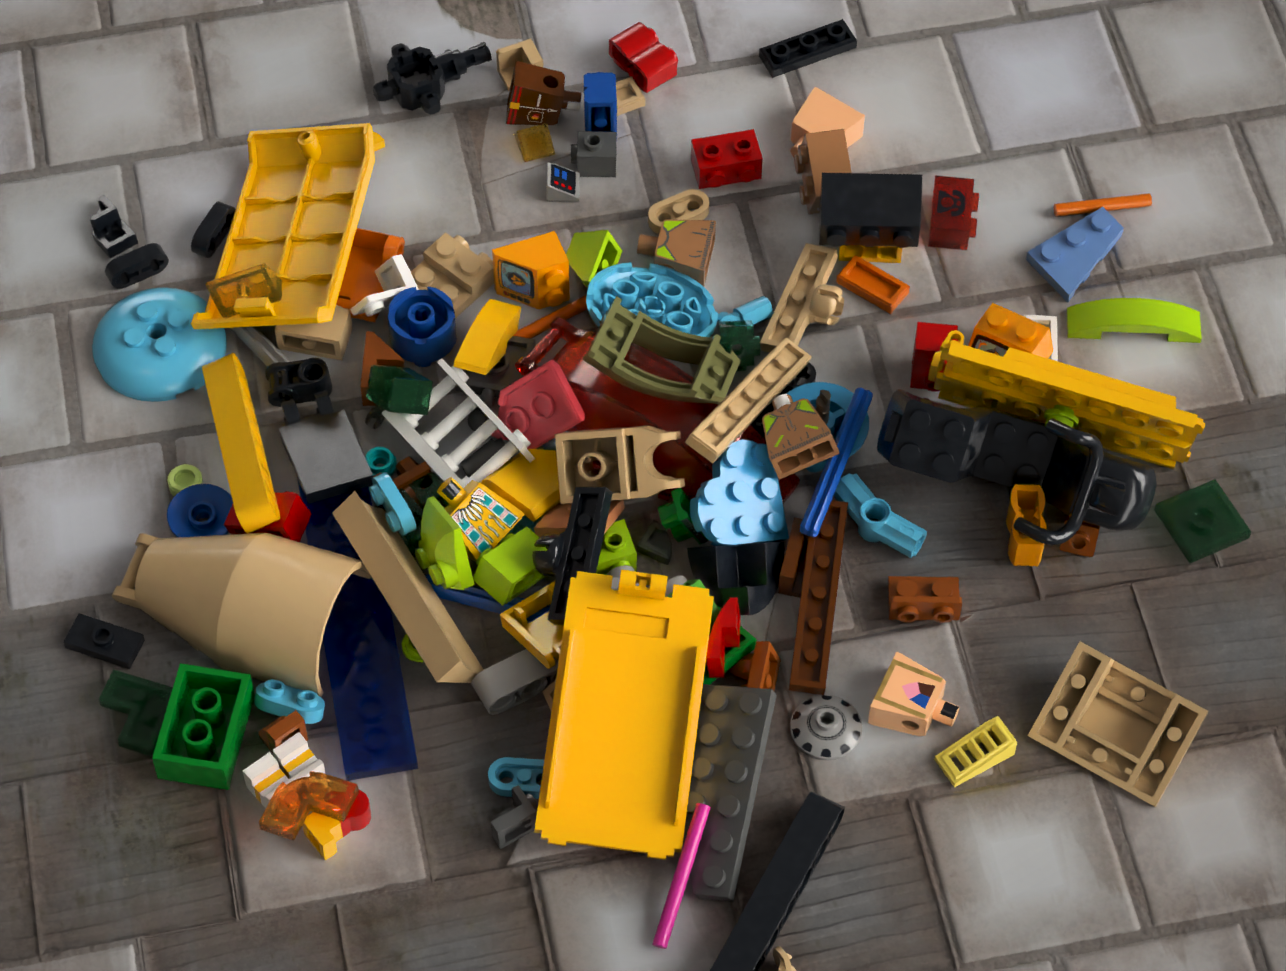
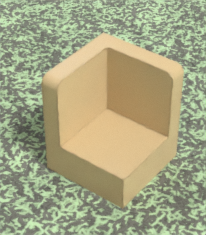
[496,39,543,91]

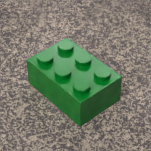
[152,663,255,790]

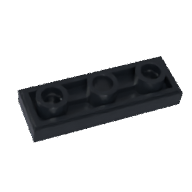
[759,19,857,78]

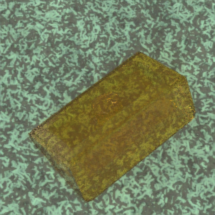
[206,263,282,318]

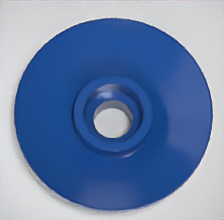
[167,484,233,537]

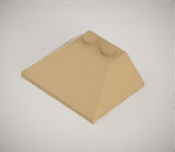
[1027,641,1209,807]

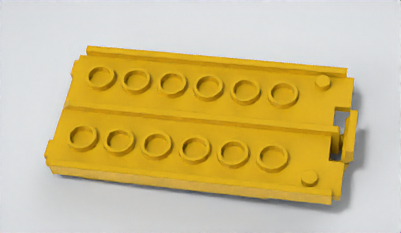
[928,330,1205,469]
[534,570,714,860]

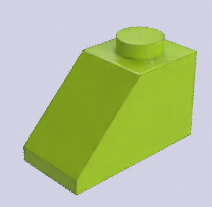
[566,230,622,289]

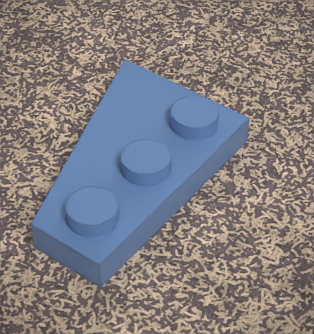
[1026,207,1124,303]

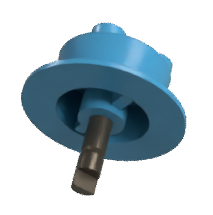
[787,382,869,473]

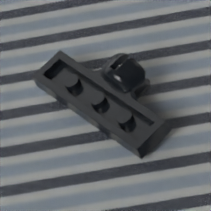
[532,487,613,625]

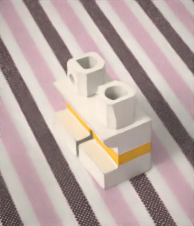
[242,732,332,823]

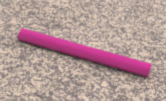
[652,803,711,949]

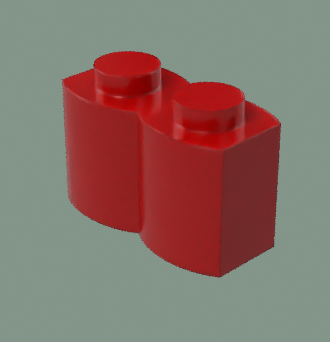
[609,22,678,93]

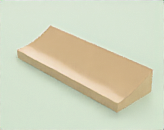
[332,491,484,683]

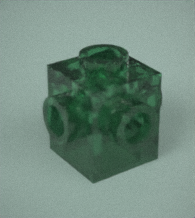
[712,320,760,372]

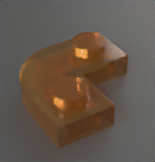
[259,771,359,841]

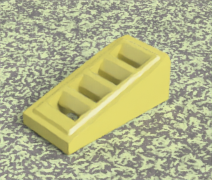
[934,716,1017,787]

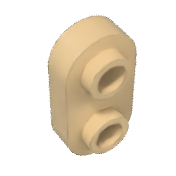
[648,189,709,234]

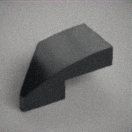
[90,195,138,258]

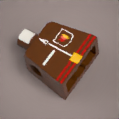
[506,61,581,125]

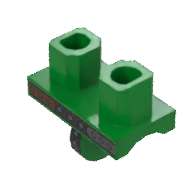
[658,488,709,544]

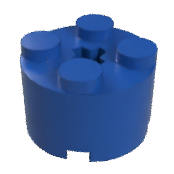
[388,287,457,367]

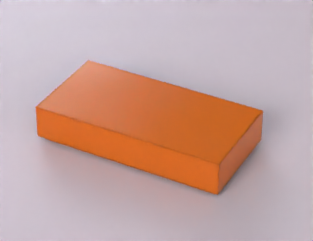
[836,255,910,314]

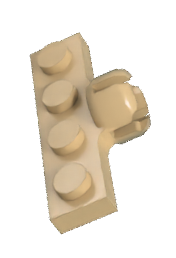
[760,243,844,353]

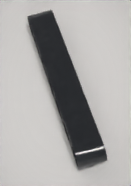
[710,791,845,971]

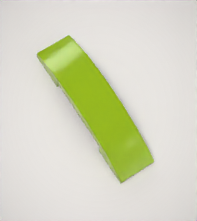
[1066,298,1202,343]

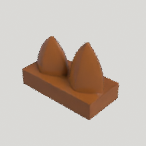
[728,641,781,692]

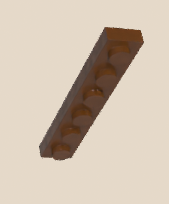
[789,500,848,695]

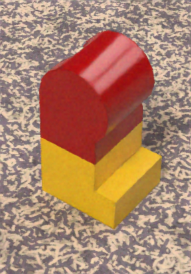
[301,789,371,860]

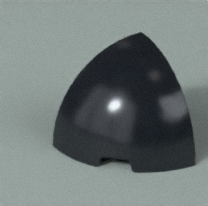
[687,541,784,615]

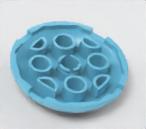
[586,262,718,354]
[92,287,227,402]

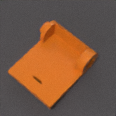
[336,228,405,323]

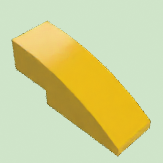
[454,299,521,375]

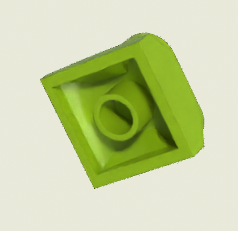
[415,496,475,590]

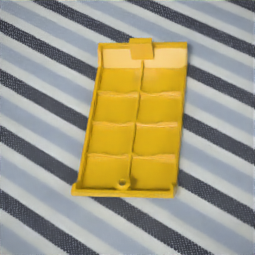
[191,123,375,329]

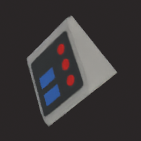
[546,162,580,201]

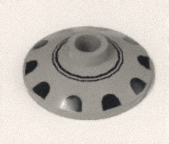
[790,695,862,760]

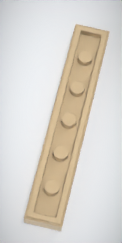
[685,337,812,463]

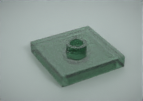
[1154,479,1251,563]

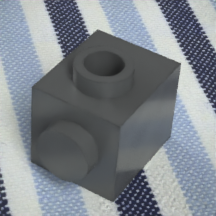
[571,131,617,177]

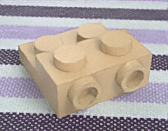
[411,232,494,319]

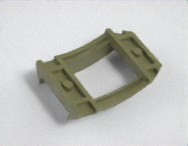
[582,296,740,405]

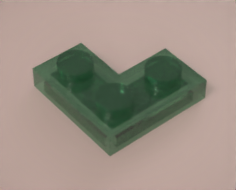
[99,669,173,757]

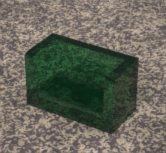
[366,365,433,415]

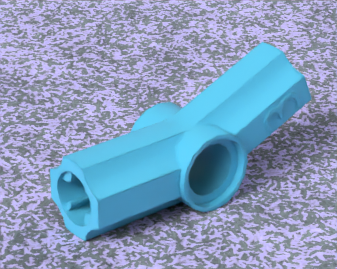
[834,473,927,558]

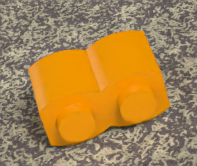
[1006,484,1047,566]

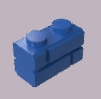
[583,72,617,132]

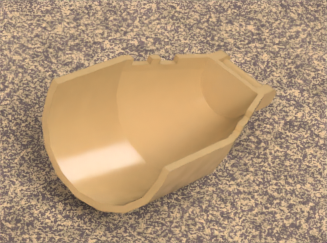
[112,533,371,697]

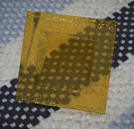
[514,123,555,162]

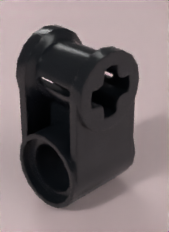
[265,358,332,407]

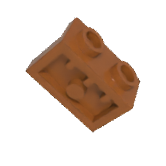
[887,576,962,623]

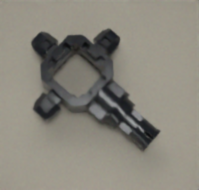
[373,42,492,115]

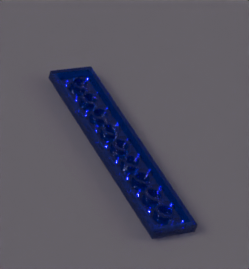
[297,479,418,781]

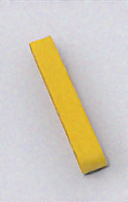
[202,352,280,534]

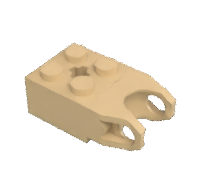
[555,425,685,504]

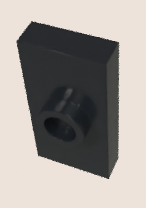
[64,613,145,669]

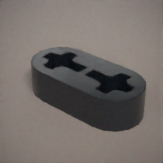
[191,201,235,258]
[105,243,169,289]

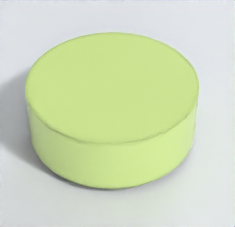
[167,464,203,496]

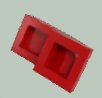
[706,597,741,678]

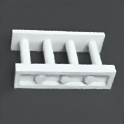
[382,358,535,488]

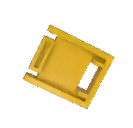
[500,580,564,669]

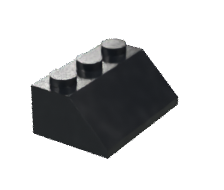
[819,173,922,248]

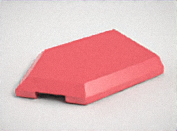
[491,360,585,449]

